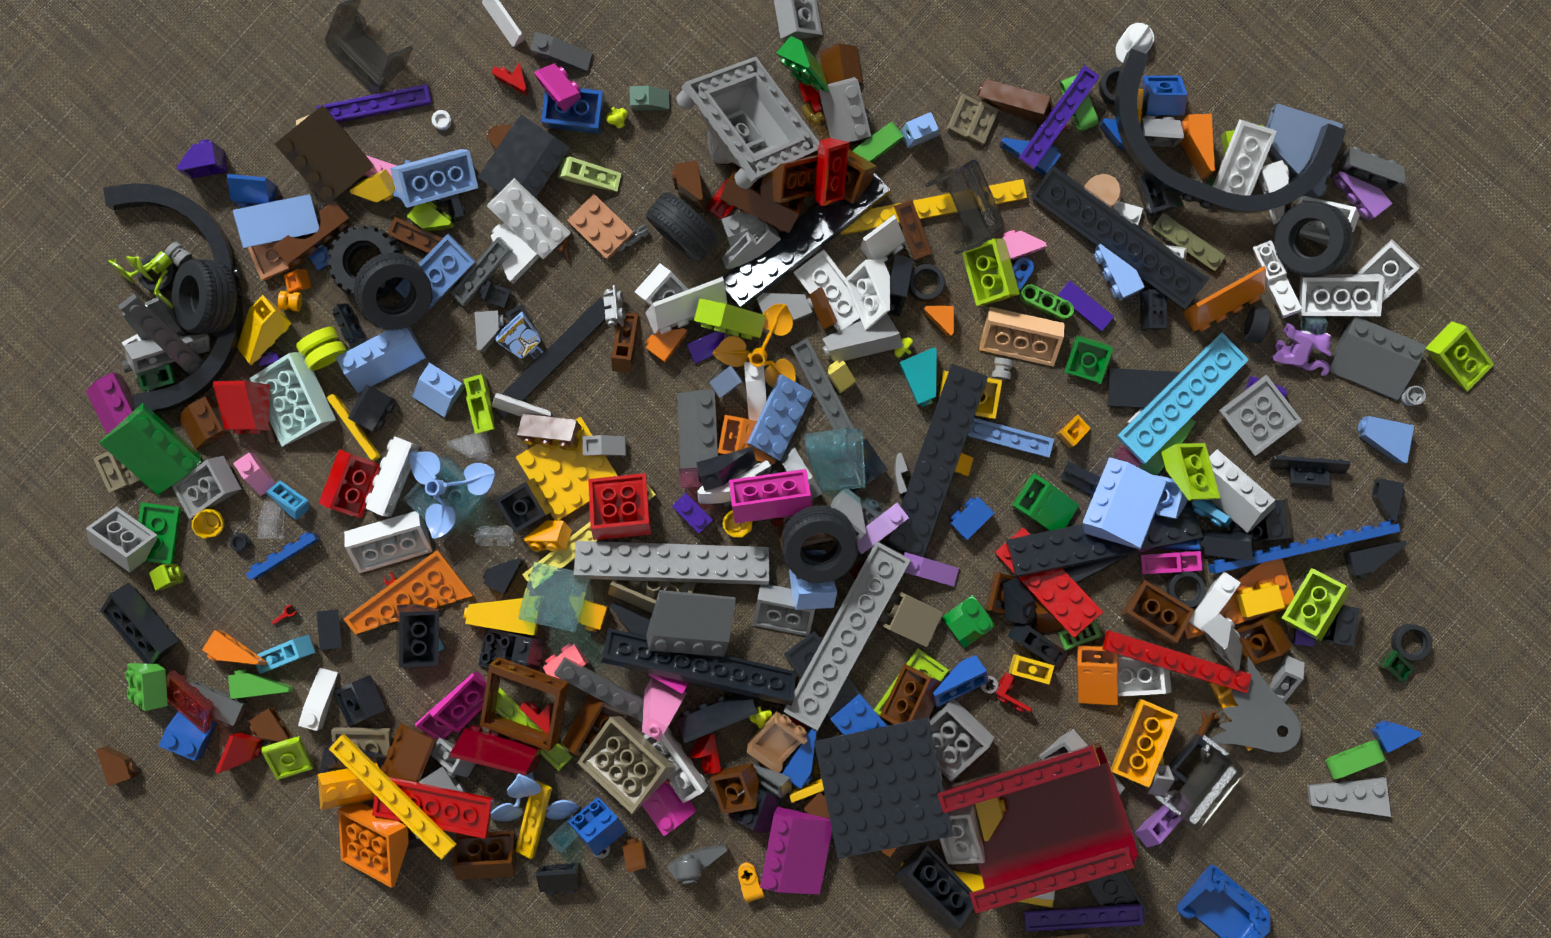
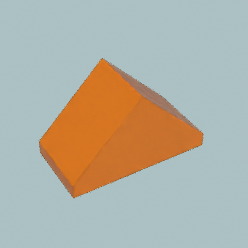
[922,306,954,338]

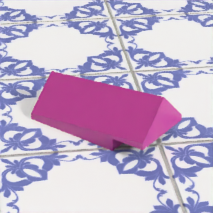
[415,671,487,740]

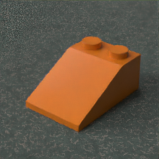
[1180,114,1215,180]

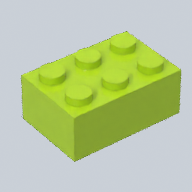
[961,238,1020,306]
[694,298,766,340]
[1282,568,1351,641]

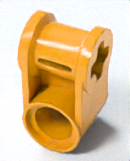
[738,862,765,903]

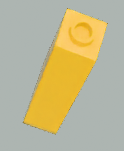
[463,596,543,635]

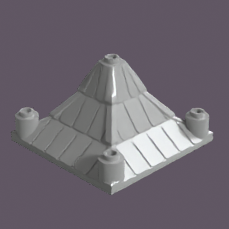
[676,57,819,189]

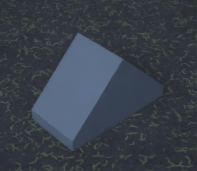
[709,366,742,398]

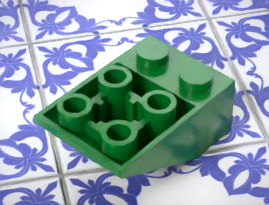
[776,36,830,93]
[1010,473,1079,531]

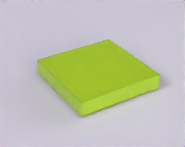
[261,736,314,780]

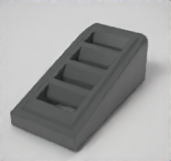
[753,764,792,798]

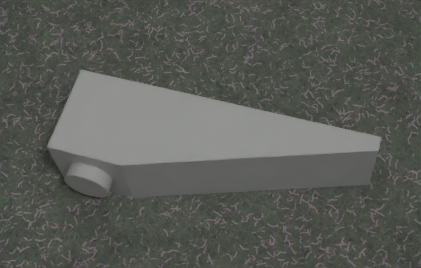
[124,334,210,374]

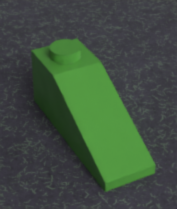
[228,669,294,699]

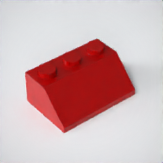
[814,138,850,206]
[319,449,381,519]

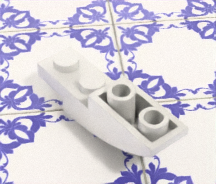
[1253,240,1302,318]
[697,460,771,504]

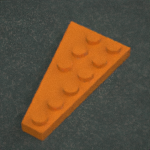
[344,549,473,634]
[1184,558,1294,639]

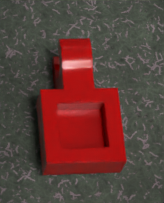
[798,83,822,115]

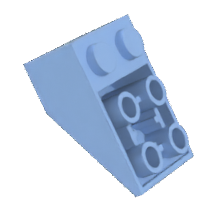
[1094,244,1144,301]
[789,550,837,610]

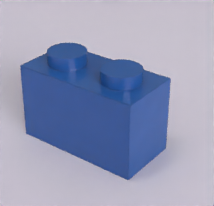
[949,497,994,540]

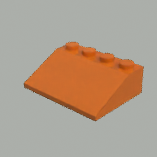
[1182,266,1266,332]
[338,803,408,888]

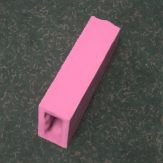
[642,677,687,742]

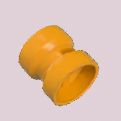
[278,291,302,312]

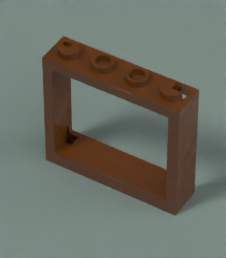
[480,657,569,751]

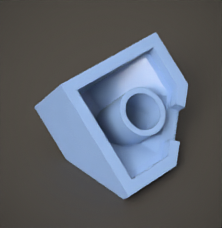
[1154,475,1187,519]

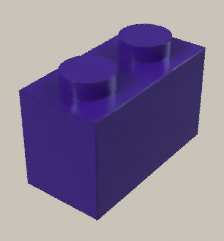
[672,493,714,534]

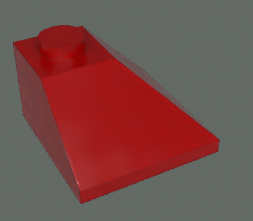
[215,731,263,774]

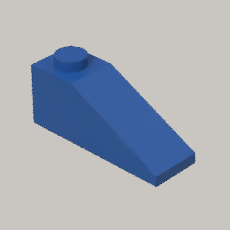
[999,138,1061,177]
[933,655,989,707]
[781,727,817,789]

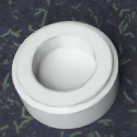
[432,110,452,130]

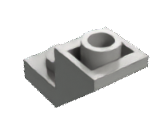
[583,435,626,457]

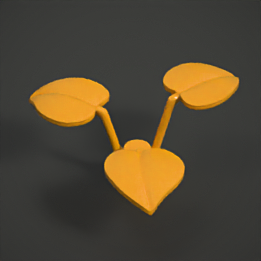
[712,303,796,387]

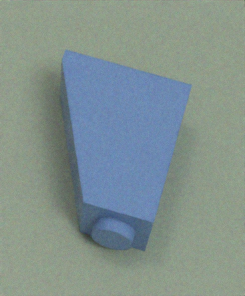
[1358,416,1414,464]

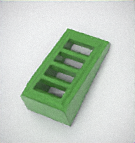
[1058,620,1103,650]

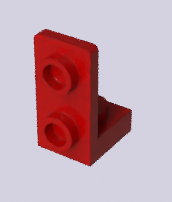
[995,672,1032,713]

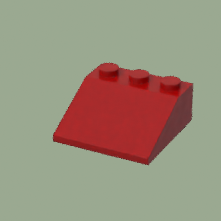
[588,473,651,540]

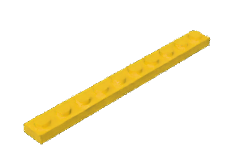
[840,179,1027,235]

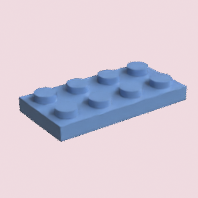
[395,234,476,313]
[747,375,813,461]

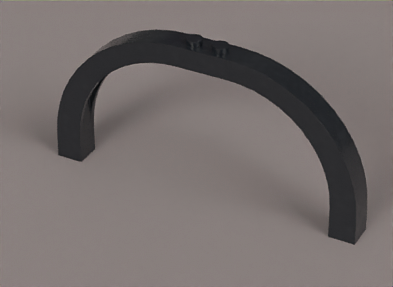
[1114,48,1346,214]
[103,183,243,413]

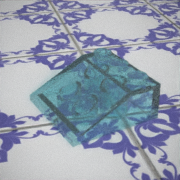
[805,429,865,491]
[403,456,489,538]
[518,562,590,632]

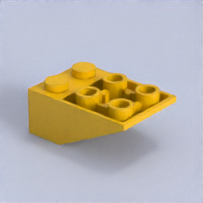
[237,295,292,365]

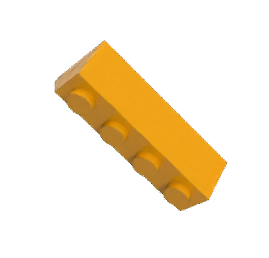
[1111,699,1178,787]

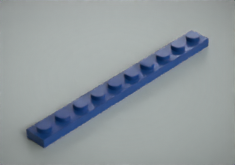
[1208,521,1400,573]

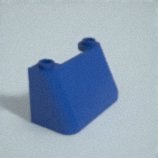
[1177,865,1270,938]

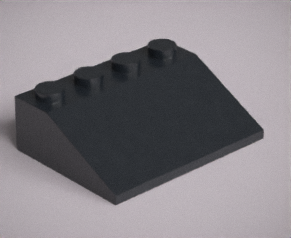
[478,114,570,198]

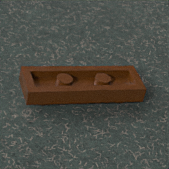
[894,199,932,260]
[387,217,443,254]

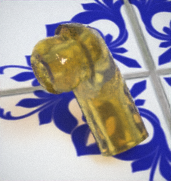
[800,103,825,125]

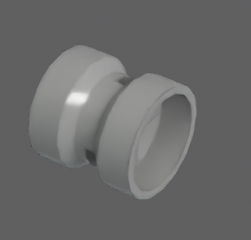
[164,241,192,268]
[992,358,1014,380]
[1400,386,1426,406]

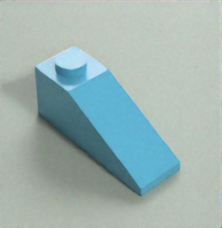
[256,635,315,674]

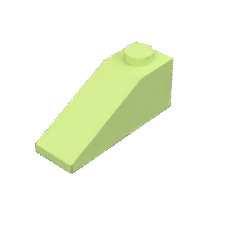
[557,157,621,192]

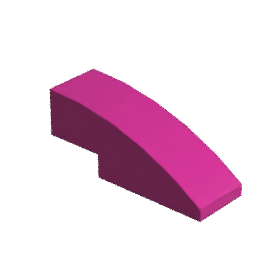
[1141,551,1203,574]

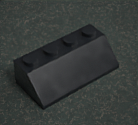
[100,583,178,664]
[677,693,758,743]
[895,845,973,930]

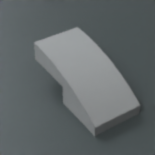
[894,453,908,494]

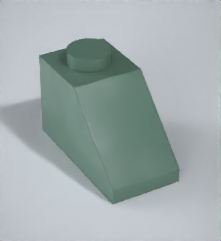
[630,86,670,111]

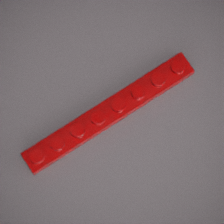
[1102,631,1252,693]

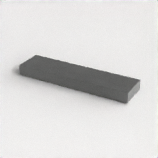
[451,237,513,306]

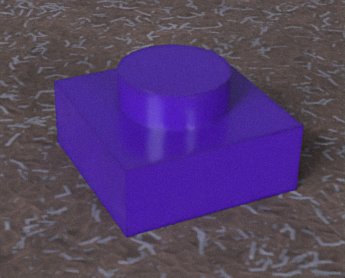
[259,352,282,368]

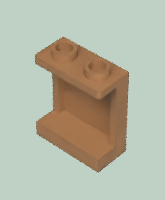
[747,711,807,773]

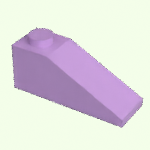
[857,503,909,554]

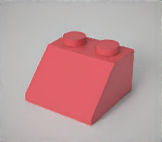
[543,643,590,679]

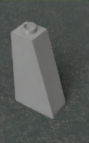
[822,313,903,363]

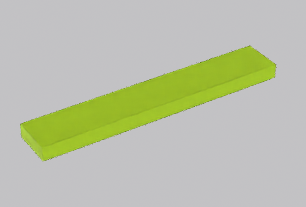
[495,687,573,771]

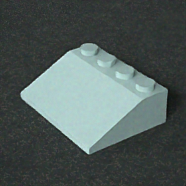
[250,352,336,447]

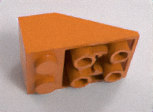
[718,415,776,464]
[1077,645,1119,705]

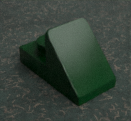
[137,364,176,391]
[1378,650,1414,684]

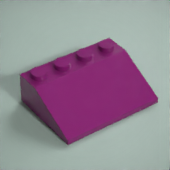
[760,807,832,894]

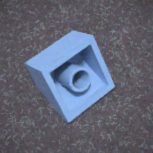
[413,363,465,417]

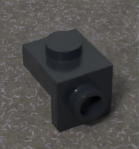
[436,194,465,223]
[480,281,512,309]

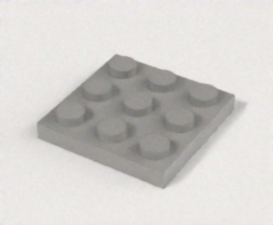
[1219,375,1302,456]

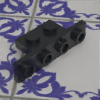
[1269,455,1351,489]

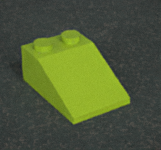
[1425,321,1494,392]
[1161,443,1220,500]

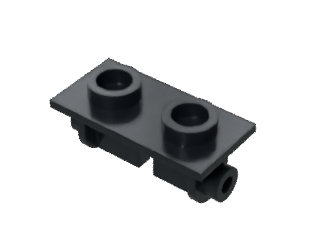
[332,304,365,344]
[1060,461,1101,495]

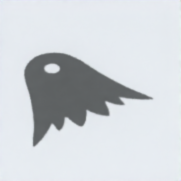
[1206,657,1301,752]

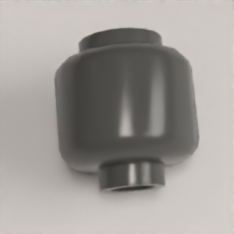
[675,855,702,885]

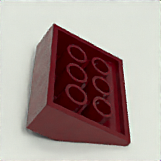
[449,725,542,776]

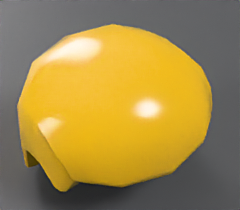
[192,509,224,539]
[723,510,753,538]

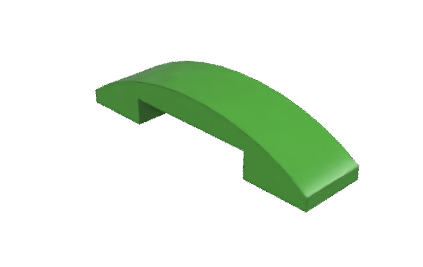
[1138,418,1196,475]

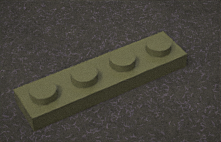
[1151,213,1225,272]

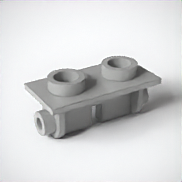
[603,285,626,327]

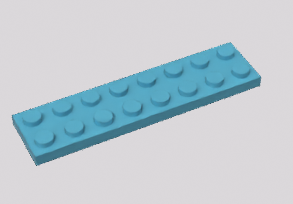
[1116,333,1249,464]

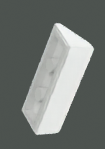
[482,0,525,47]
[492,393,551,417]

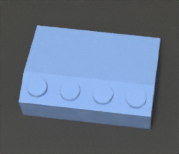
[1082,457,1166,550]

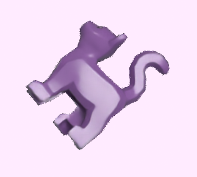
[1273,323,1331,376]

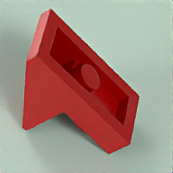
[491,63,529,96]
[519,701,552,734]
[689,733,721,774]

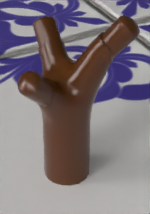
[554,230,572,261]
[265,421,276,444]
[1197,710,1219,737]

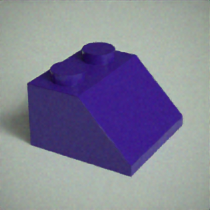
[177,140,228,179]

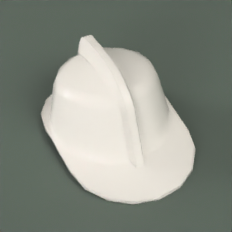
[1116,23,1154,63]

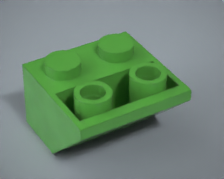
[125,663,168,711]

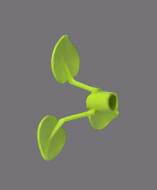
[108,251,173,309]

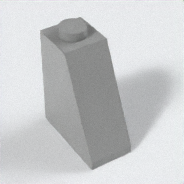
[756,293,814,331]
[830,487,866,542]

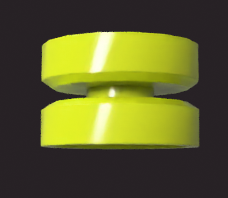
[296,326,347,371]

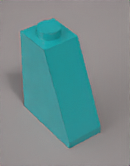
[899,347,937,407]

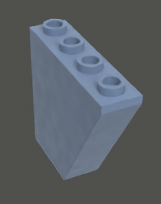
[1266,103,1343,199]

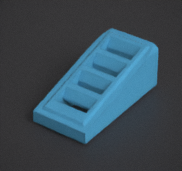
[266,480,309,520]

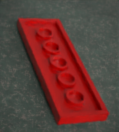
[995,527,1103,639]
[372,777,493,839]

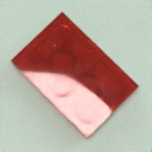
[166,670,215,733]

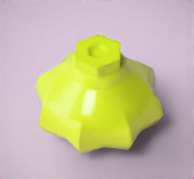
[605,107,628,129]
[894,338,913,358]
[749,706,772,728]

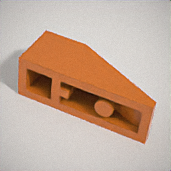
[202,630,268,665]

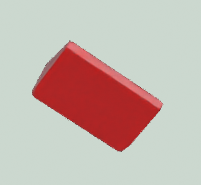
[705,179,735,221]

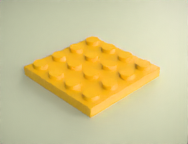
[516,417,618,521]

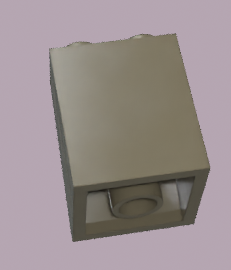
[877,590,943,647]

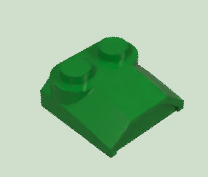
[1064,336,1113,384]
[941,595,995,648]

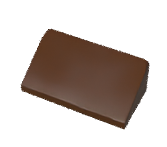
[809,287,837,329]

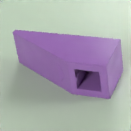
[1332,171,1392,221]

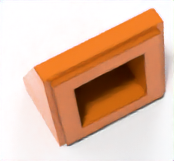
[284,269,311,293]

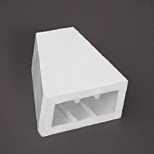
[491,223,539,284]

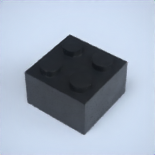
[495,478,554,533]

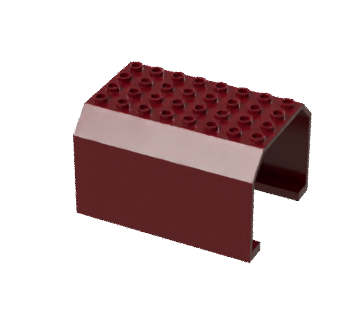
[938,742,1139,913]

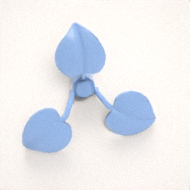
[410,452,496,538]
[490,772,580,821]

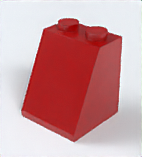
[213,381,270,434]

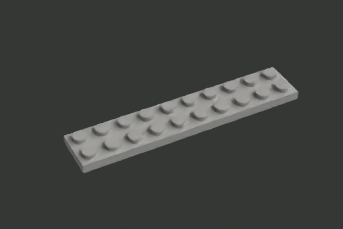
[574,541,769,585]
[784,541,911,731]

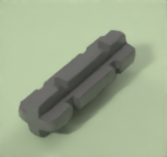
[618,225,649,252]

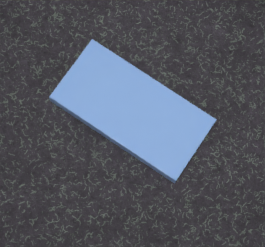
[233,194,319,249]

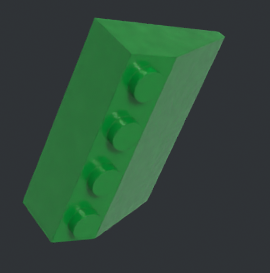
[99,403,201,495]

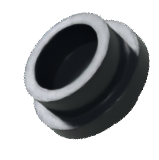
[230,533,250,552]

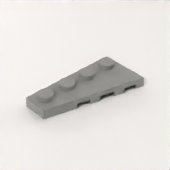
[1307,777,1391,817]

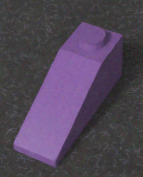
[903,552,959,586]
[1135,792,1193,848]

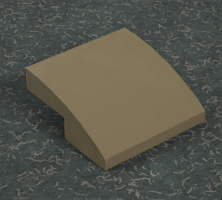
[947,94,999,144]
[93,452,141,493]

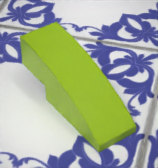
[463,374,494,434]

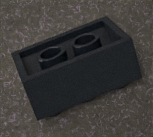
[396,604,439,668]

